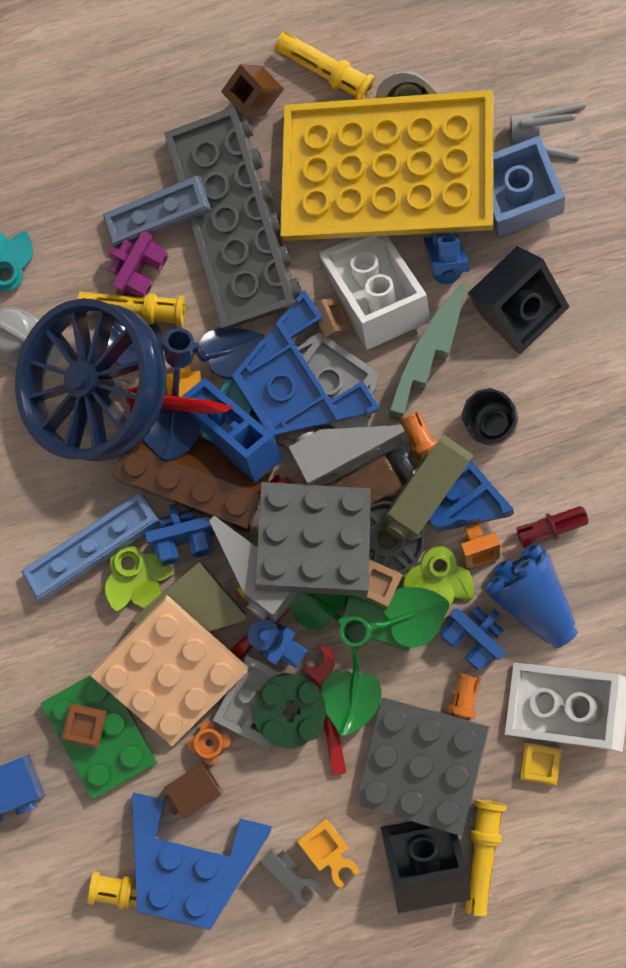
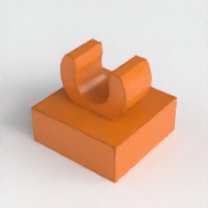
[461,524,500,570]

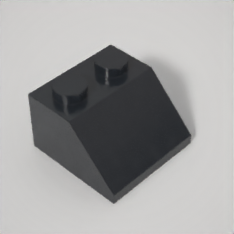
[467,246,570,354]
[381,821,471,914]

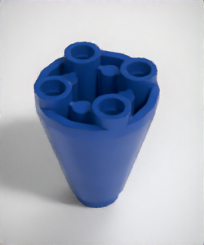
[484,543,578,648]

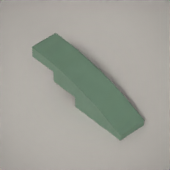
[388,284,467,420]

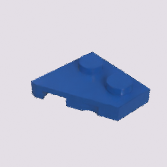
[428,460,514,532]

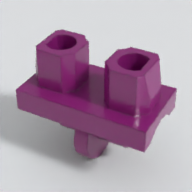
[105,231,169,297]

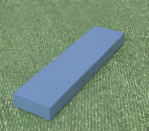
[21,492,161,602]

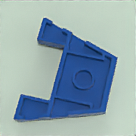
[232,291,380,437]
[132,792,272,931]

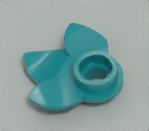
[0,231,33,292]

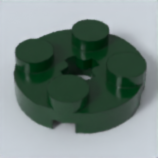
[251,673,326,748]

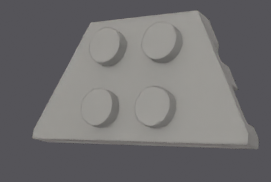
[296,332,378,429]

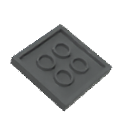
[255,482,371,596]
[355,697,490,836]

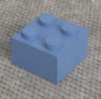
[493,135,565,238]

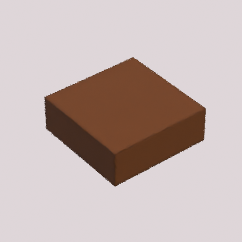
[62,703,108,748]

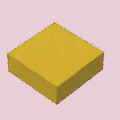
[519,742,562,785]

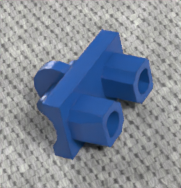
[424,232,469,284]
[145,503,215,567]
[439,606,506,671]
[247,619,307,669]

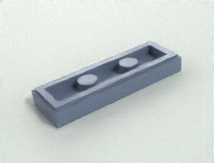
[103,175,211,248]

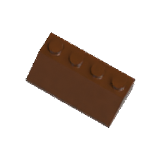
[112,437,274,533]

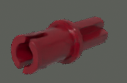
[516,506,589,549]

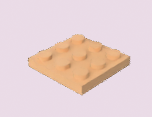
[91,595,248,746]

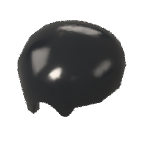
[462,388,519,446]

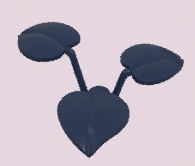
[107,320,264,461]

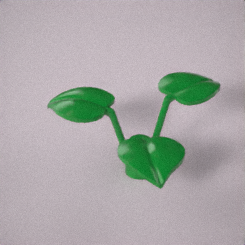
[289,587,450,735]

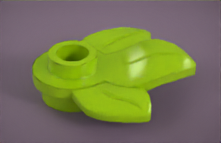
[105,545,173,612]
[403,546,474,608]

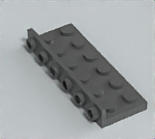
[164,106,302,330]

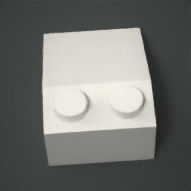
[318,236,430,350]
[505,662,626,752]

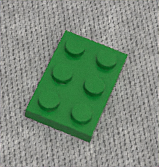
[41,675,158,800]

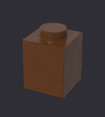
[221,64,284,116]
[163,761,223,819]

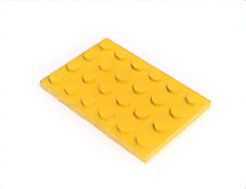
[281,90,494,241]

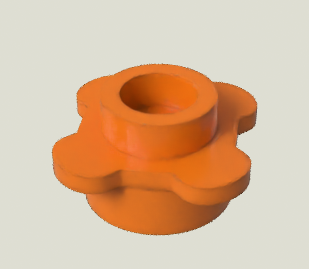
[187,721,231,765]

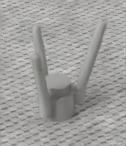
[510,102,587,160]

